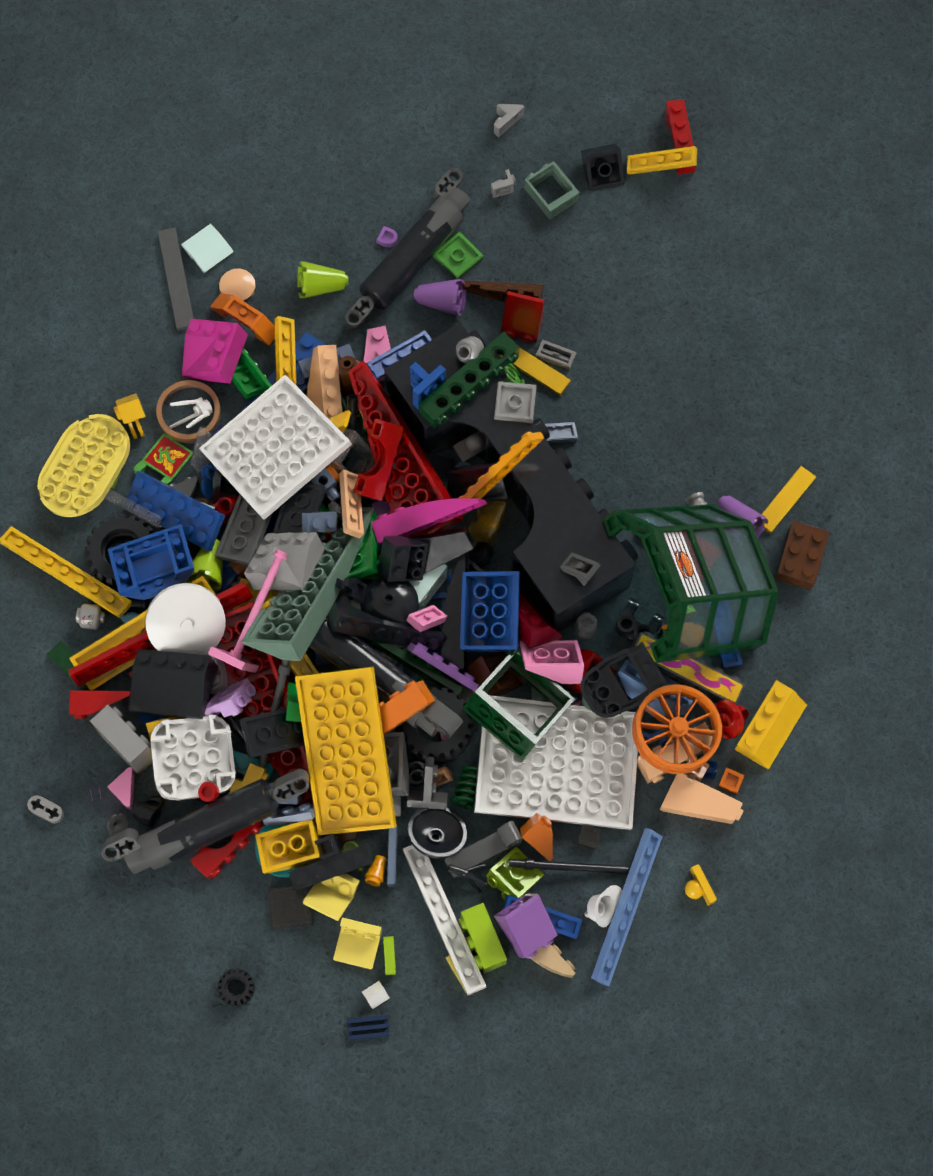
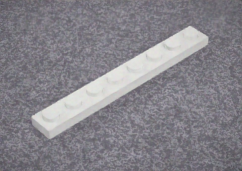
[403,845,486,996]

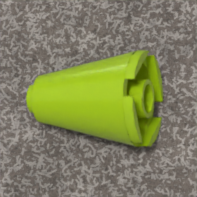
[297,261,348,298]
[185,539,223,593]

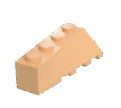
[307,345,342,419]
[637,722,712,784]

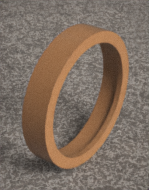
[156,380,221,443]

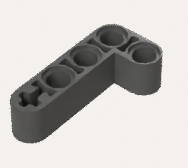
[444,821,523,879]

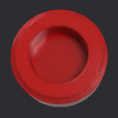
[198,782,219,802]

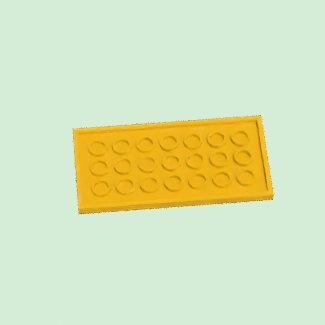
[295,667,397,835]

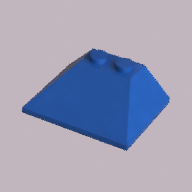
[108,524,195,600]

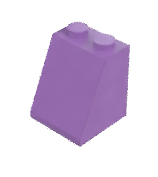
[494,894,557,959]

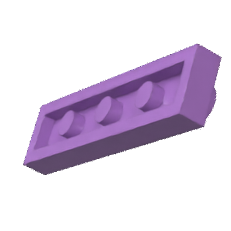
[407,642,479,692]

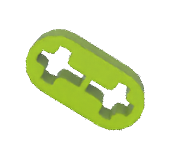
[383,936,396,975]

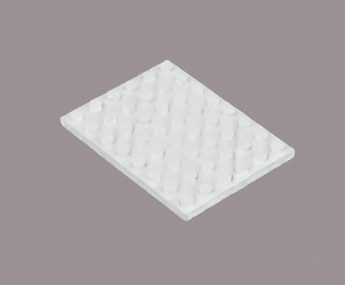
[474,695,638,830]

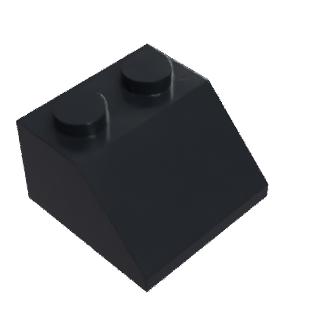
[581,143,625,191]

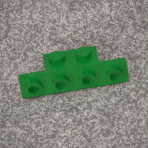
[232,348,272,399]

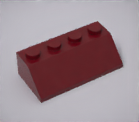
[518,588,562,649]

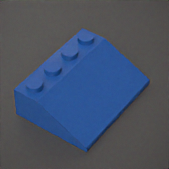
[460,571,520,653]

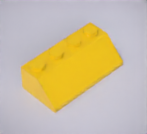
[734,680,807,770]

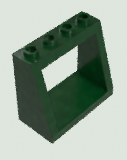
[463,650,575,761]

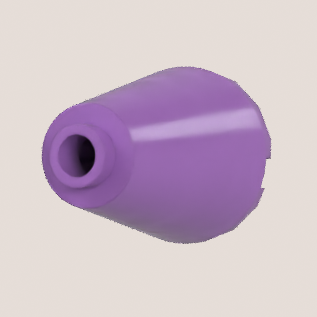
[414,279,466,316]
[717,496,768,547]

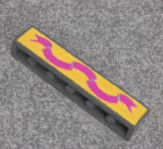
[631,631,745,704]

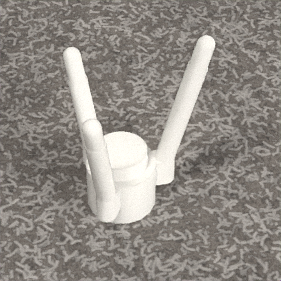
[169,397,213,429]

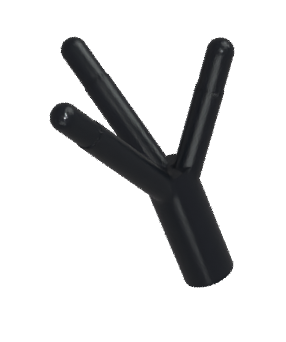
[447,863,487,893]

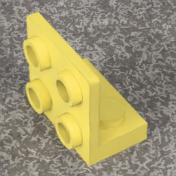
[303,873,360,921]
[333,918,382,969]

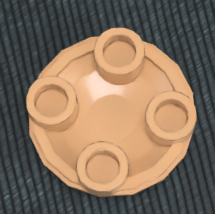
[219,268,255,301]

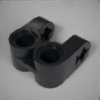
[616,598,665,642]

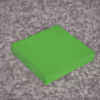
[433,231,484,279]

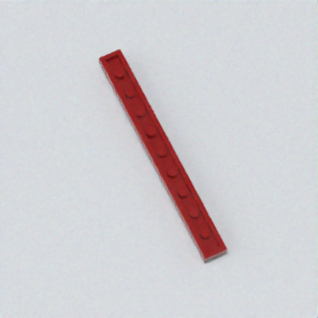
[68,581,253,687]

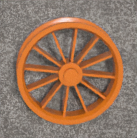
[632,684,722,774]

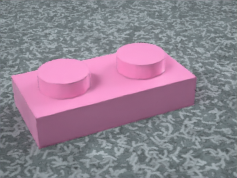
[406,605,447,632]

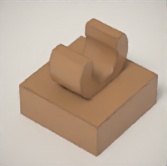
[685,757,709,782]

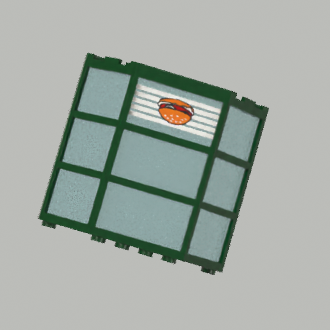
[603,504,779,663]

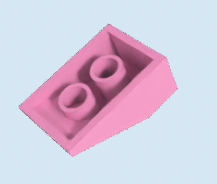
[519,640,584,684]

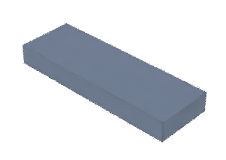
[387,826,397,887]

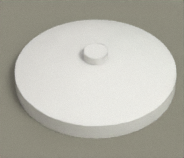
[146,583,226,655]

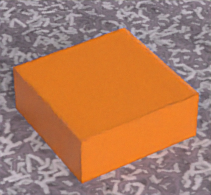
[718,768,744,794]

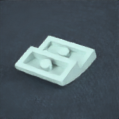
[181,224,234,273]

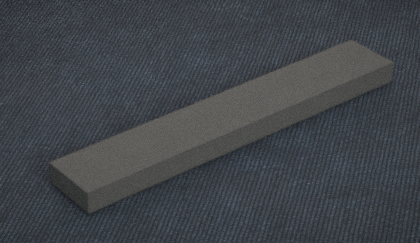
[158,227,194,331]

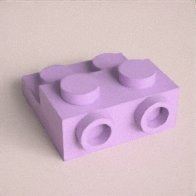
[204,678,256,717]

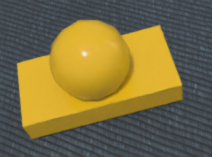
[685,864,717,906]

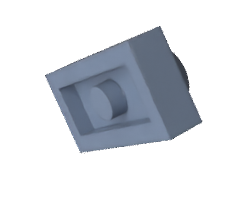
[302,511,337,533]

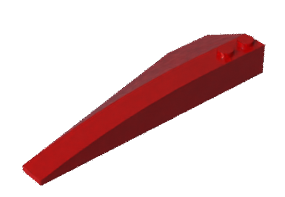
[348,361,464,538]

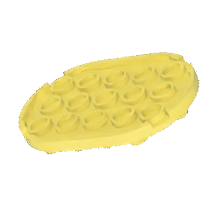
[37,414,130,517]

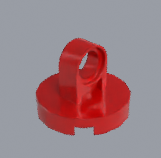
[714,700,749,739]

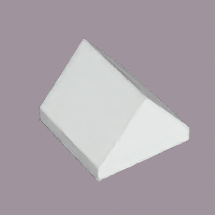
[362,981,390,1009]

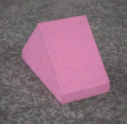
[107,767,135,810]

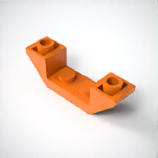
[210,293,275,347]

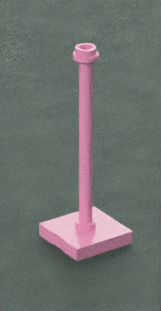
[208,549,287,673]

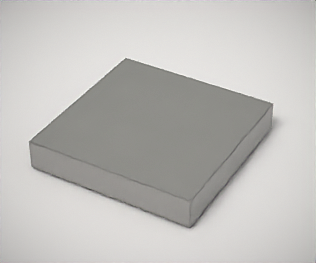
[494,381,537,423]

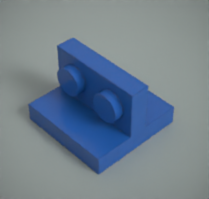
[410,362,446,410]

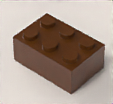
[775,521,830,590]

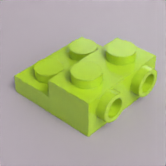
[486,847,544,900]

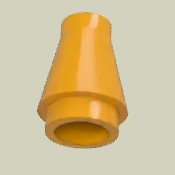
[365,855,387,887]

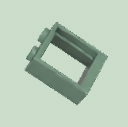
[524,161,579,220]

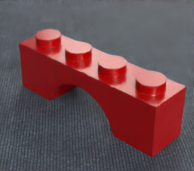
[664,99,696,175]
[353,418,404,501]
[190,820,264,880]

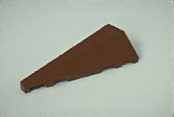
[462,281,544,301]

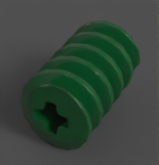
[452,766,478,810]

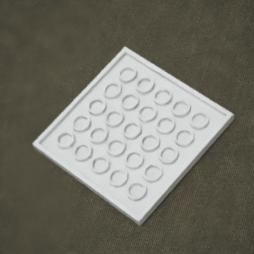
[199,375,352,520]

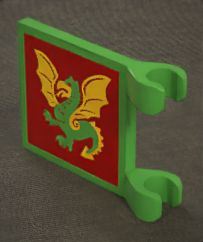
[134,433,194,485]

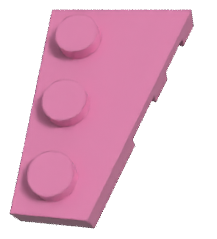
[364,326,391,382]

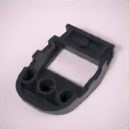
[580,642,667,718]

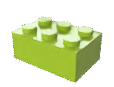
[458,903,507,973]

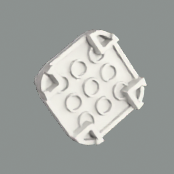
[151,714,236,800]

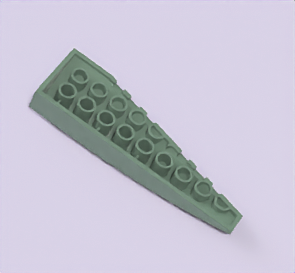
[241,507,374,661]

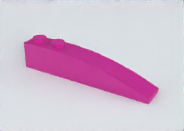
[371,498,487,544]

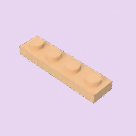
[339,469,364,539]

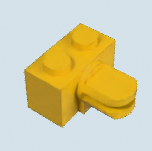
[114,393,145,440]

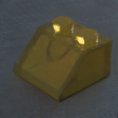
[469,501,507,547]

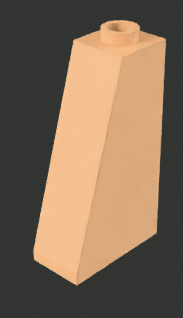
[660,774,744,824]

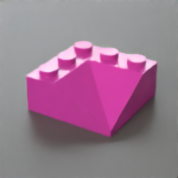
[182,318,248,384]

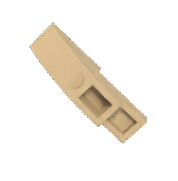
[530,944,576,978]

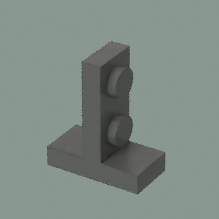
[407,757,448,810]

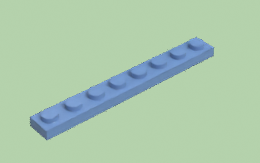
[591,828,663,986]

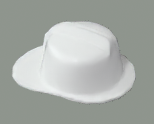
[584,885,622,927]

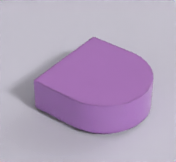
[376,226,397,247]

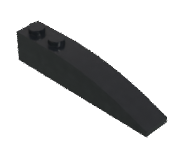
[439,553,470,670]

